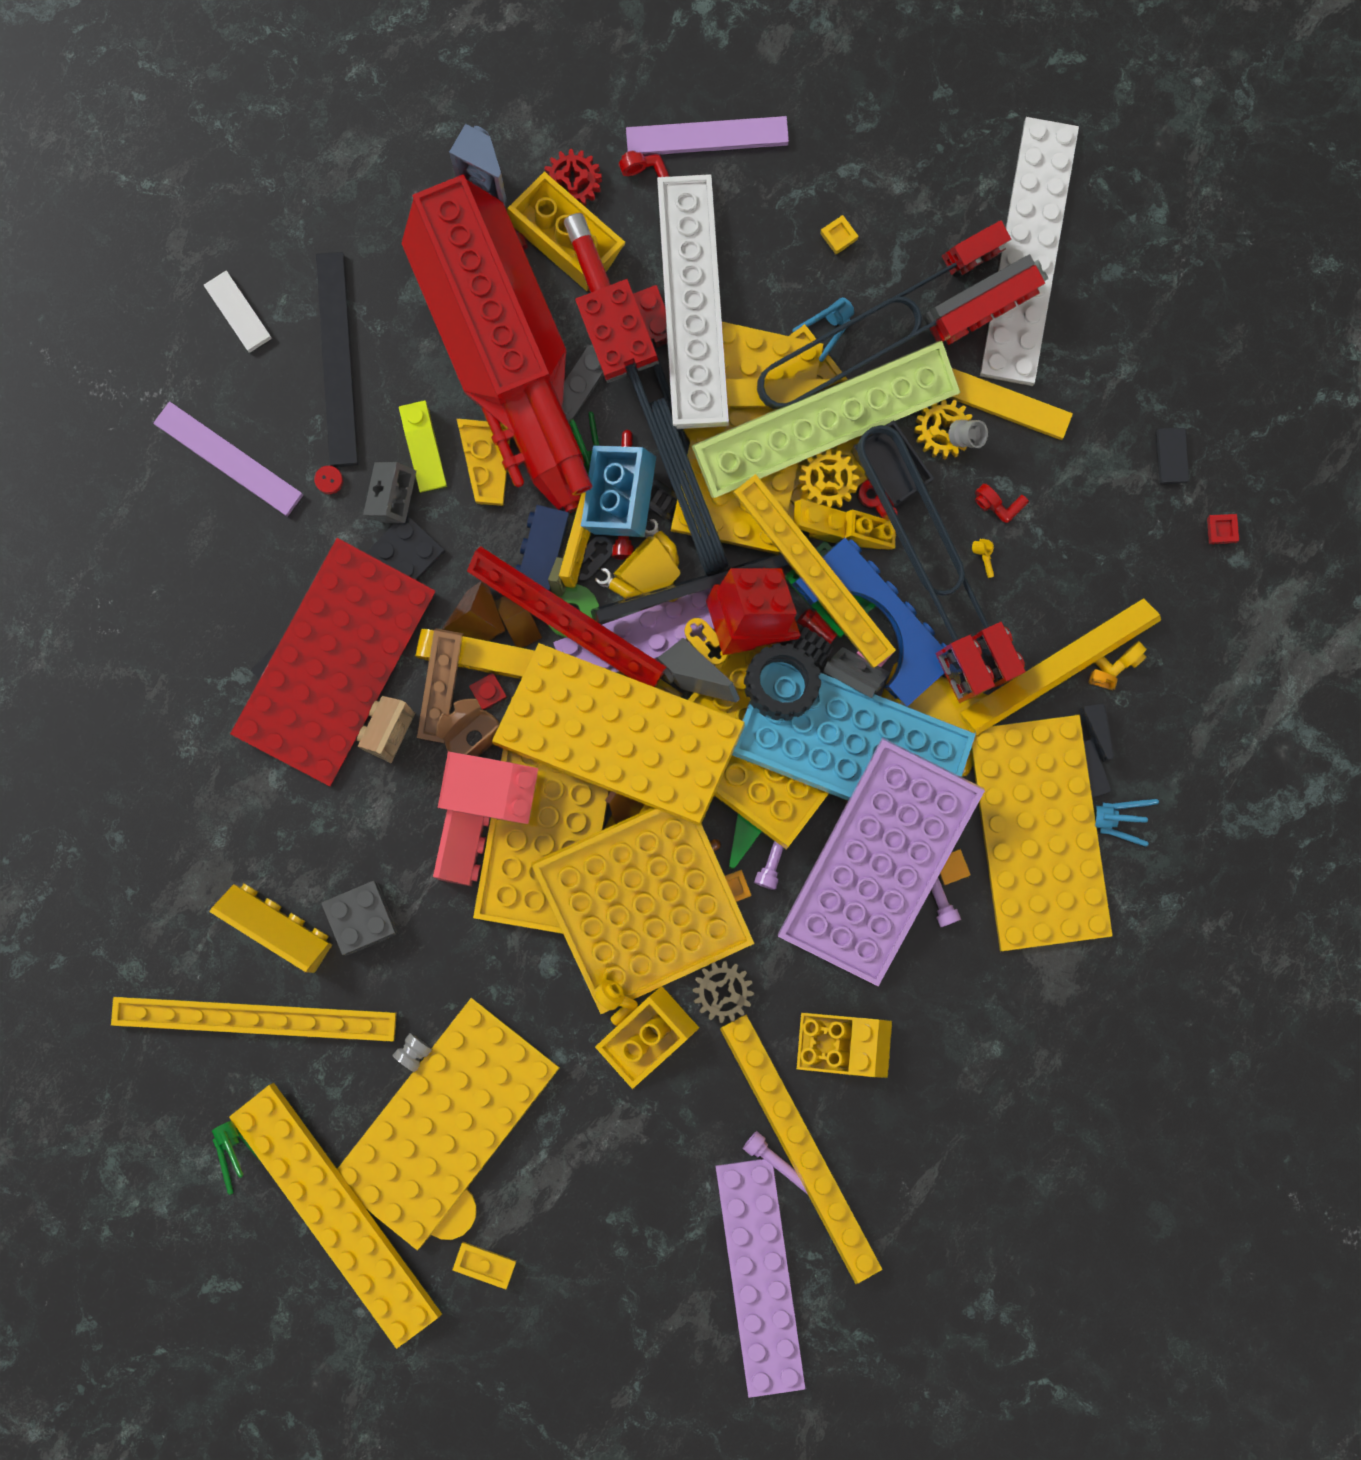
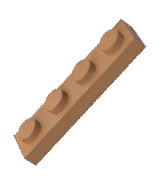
[417,628,463,743]

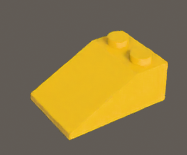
[595,986,699,1089]

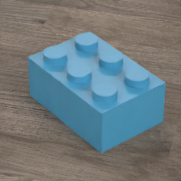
[581,446,656,537]

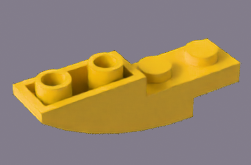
[794,499,896,550]

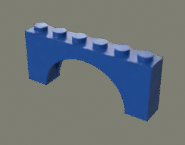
[792,538,947,707]

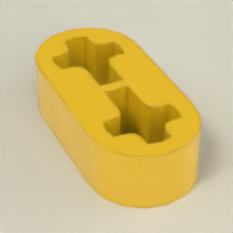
[684,618,727,665]

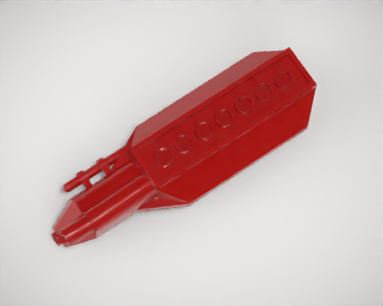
[401,174,593,513]

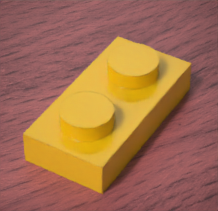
[453,1242,516,1289]

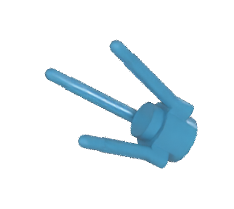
[792,297,854,362]
[1094,799,1159,847]

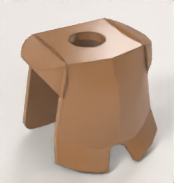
[436,699,500,757]

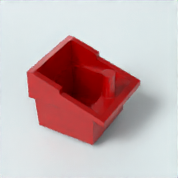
[706,568,801,655]

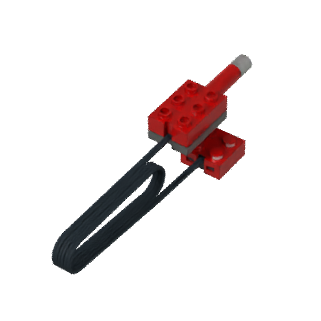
[564,213,729,575]

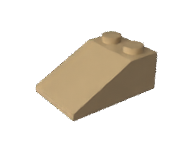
[357,696,415,763]

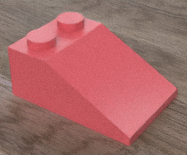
[438,752,538,824]

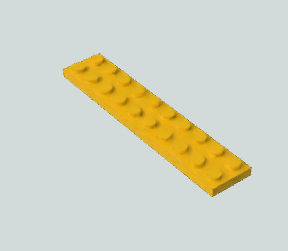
[229,1083,442,1349]

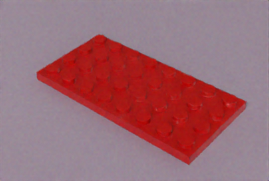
[230,538,435,786]

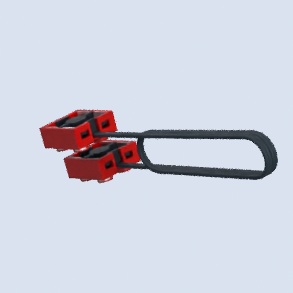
[857,425,1026,704]

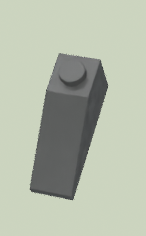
[658,638,740,703]

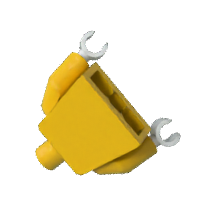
[595,519,681,602]

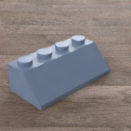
[449,124,508,210]

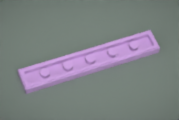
[626,116,789,155]
[153,401,303,517]

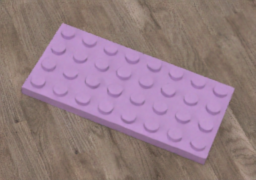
[778,737,985,986]

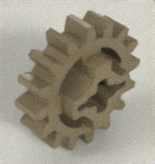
[693,961,754,1023]

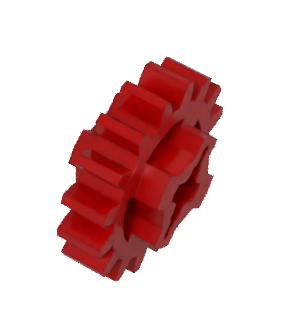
[544,149,602,207]

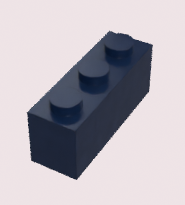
[515,505,570,592]

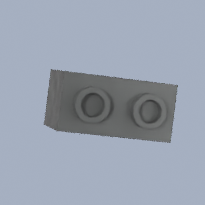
[363,462,417,523]

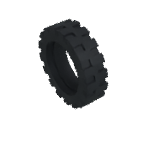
[744,643,821,721]

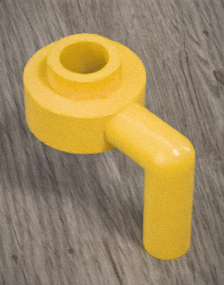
[1094,641,1147,677]
[595,980,638,1026]

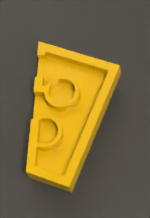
[457,419,510,506]

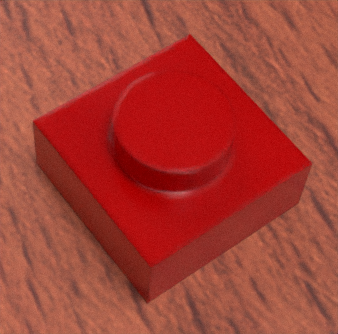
[1207,514,1239,544]
[469,673,507,711]

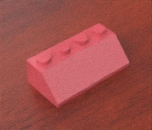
[433,810,491,887]

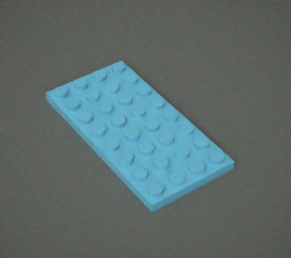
[732,662,975,801]

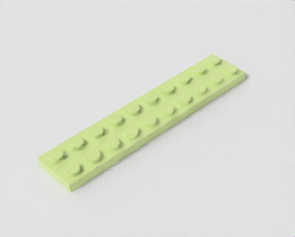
[692,341,960,498]

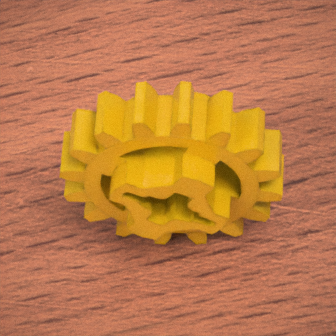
[914,399,973,459]
[799,449,859,508]

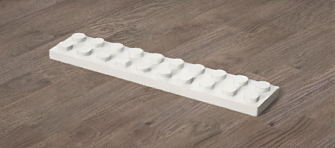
[980,117,1079,386]
[657,175,729,429]

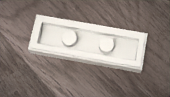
[204,271,272,353]

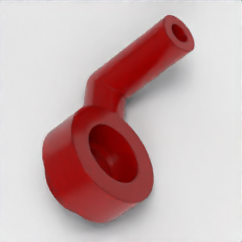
[618,151,670,177]
[858,480,897,521]
[975,484,1029,523]

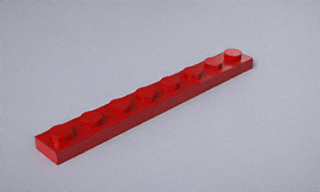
[467,546,666,688]

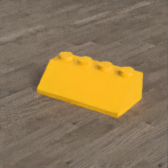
[507,172,625,292]
[209,883,333,973]

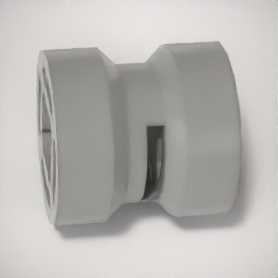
[949,420,988,448]
[393,1033,432,1073]

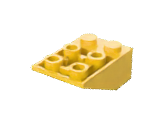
[797,1013,892,1078]

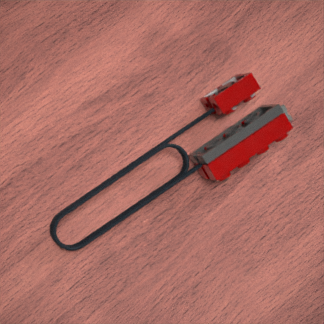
[757,220,1048,409]

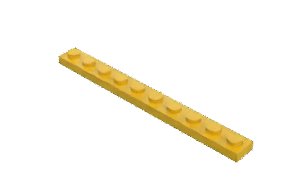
[111,997,397,1041]
[720,1015,882,1284]

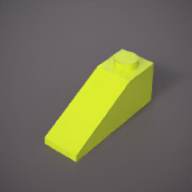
[399,400,447,493]

